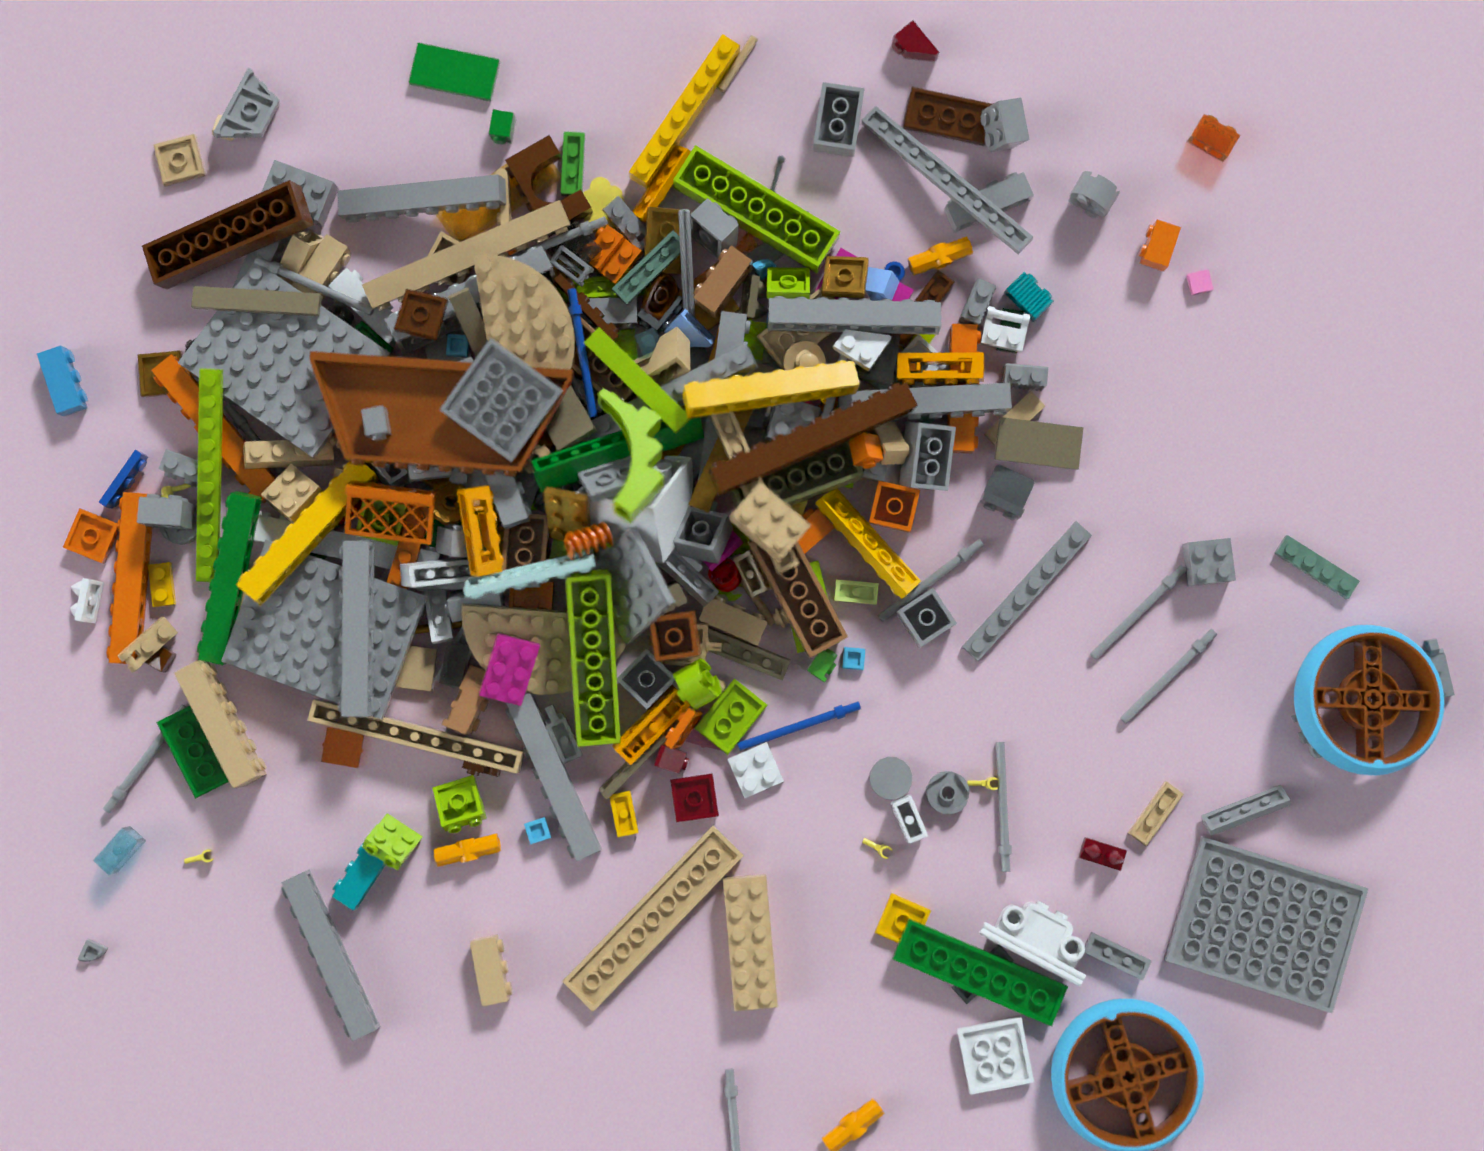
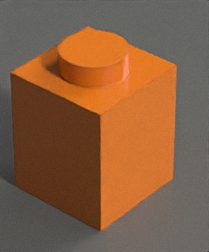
[849,433,884,469]

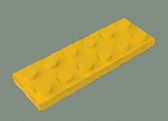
[815,489,921,599]

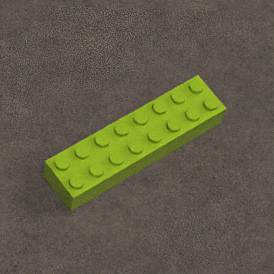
[673,145,840,273]
[565,569,621,747]

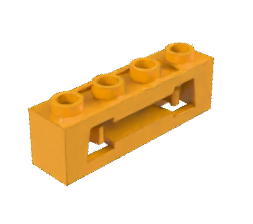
[897,352,985,385]
[457,486,504,577]
[612,685,690,765]

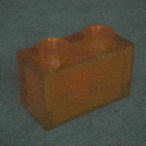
[1187,114,1240,162]

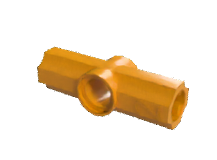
[907,236,973,276]
[434,833,501,867]
[822,1098,885,1151]

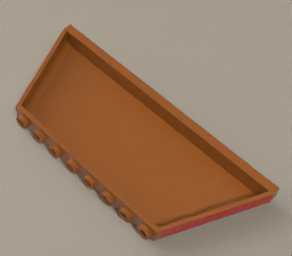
[309,351,573,477]

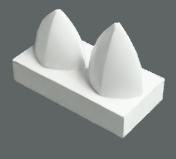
[70,578,104,624]

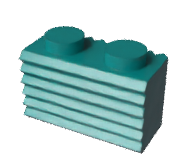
[1004,272,1054,322]

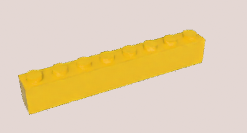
[629,34,740,189]
[682,361,860,418]
[237,461,379,607]

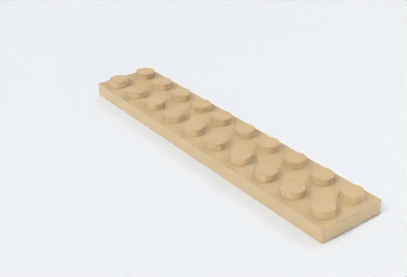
[562,825,744,1012]

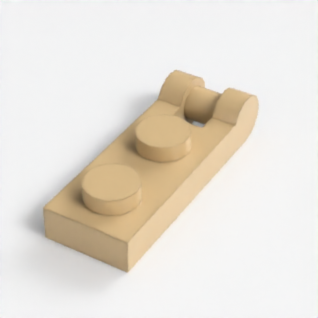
[495,168,512,226]
[118,617,178,672]

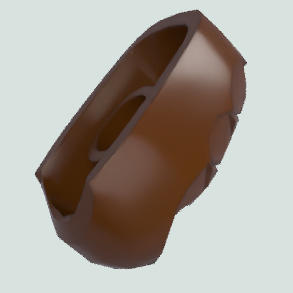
[641,272,680,319]

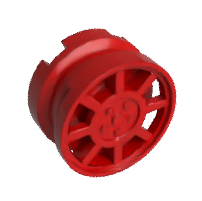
[708,558,742,592]

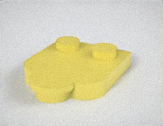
[583,177,624,232]

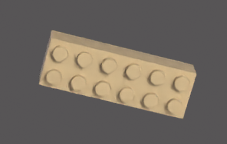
[174,661,267,788]
[723,874,778,1011]

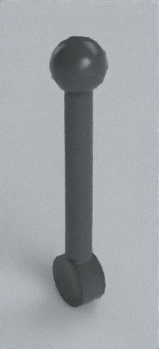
[770,156,785,193]

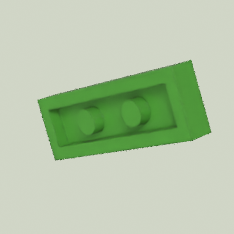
[561,132,585,196]

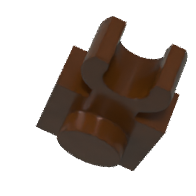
[462,760,501,777]

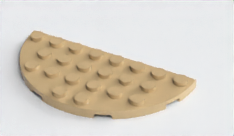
[473,255,575,370]
[461,604,626,695]

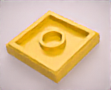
[874,893,931,943]

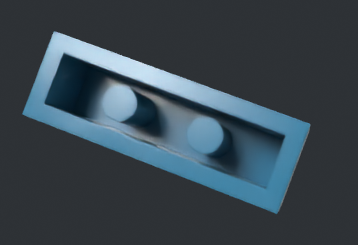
[37,345,88,416]

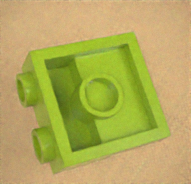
[767,267,810,299]
[432,775,487,833]
[362,813,423,871]

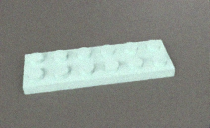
[464,549,596,599]

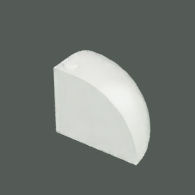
[576,456,693,563]

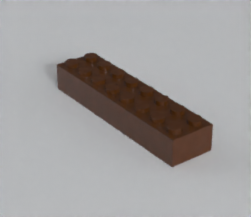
[142,180,314,289]

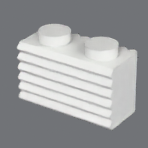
[890,795,928,843]

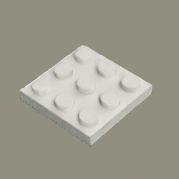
[957,1016,1034,1095]

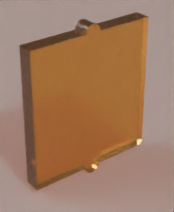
[321,727,364,768]

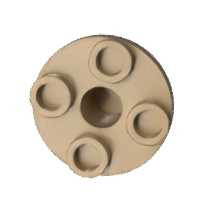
[782,341,826,371]

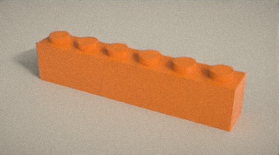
[947,324,981,454]

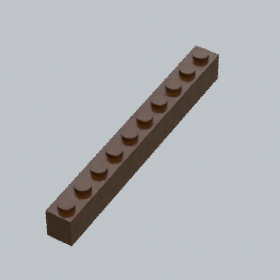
[708,382,918,497]

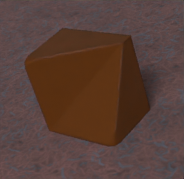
[144,646,177,672]

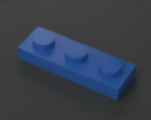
[99,450,148,509]

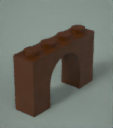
[505,135,593,237]

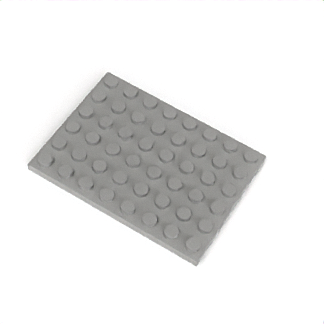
[178,263,392,459]
[221,540,427,719]
[1165,836,1368,1014]

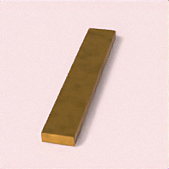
[688,409,754,513]

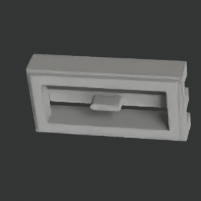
[550,244,594,286]

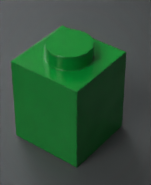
[489,109,516,145]

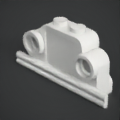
[979,900,1086,987]

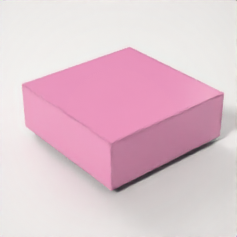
[1186,269,1213,296]

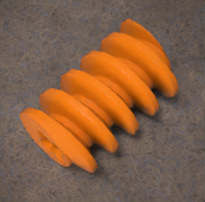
[564,522,613,560]

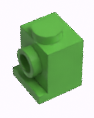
[807,648,838,682]

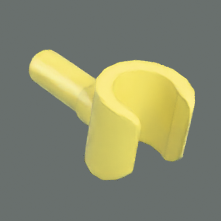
[161,483,191,499]
[967,777,998,790]
[862,838,892,859]
[184,849,214,864]

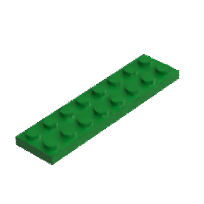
[892,918,1068,1027]

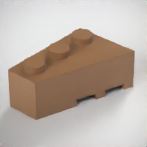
[441,665,489,735]

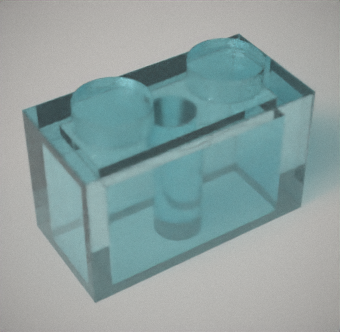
[93,826,146,875]

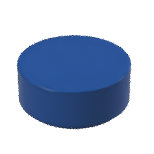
[884,261,905,281]

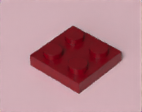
[670,773,719,822]

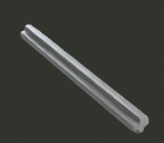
[678,209,695,317]

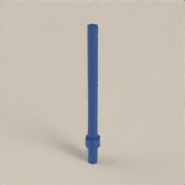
[567,288,597,418]
[738,701,861,751]

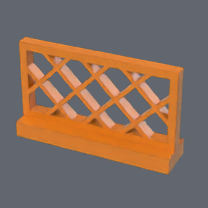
[345,480,437,545]

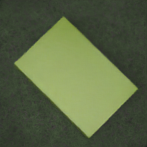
[694,678,767,755]

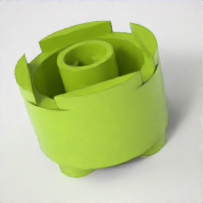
[673,658,722,710]

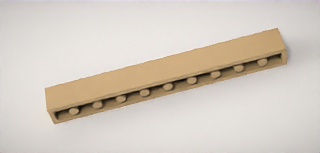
[362,200,571,311]
[308,699,524,774]

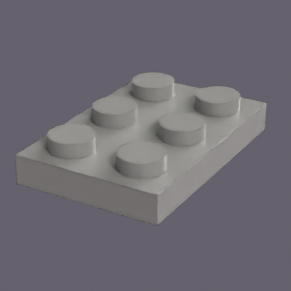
[578,456,631,502]

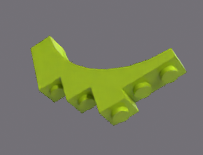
[598,388,664,524]

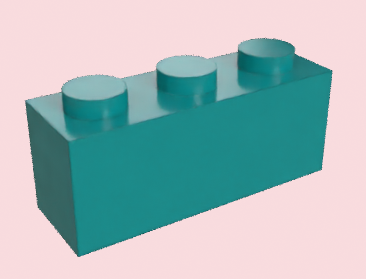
[332,842,386,911]

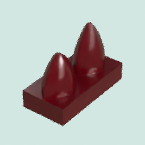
[1078,837,1127,871]

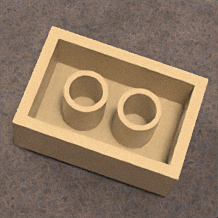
[729,482,810,562]

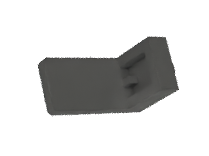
[637,296,683,335]

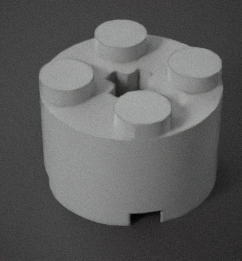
[1068,171,1120,218]

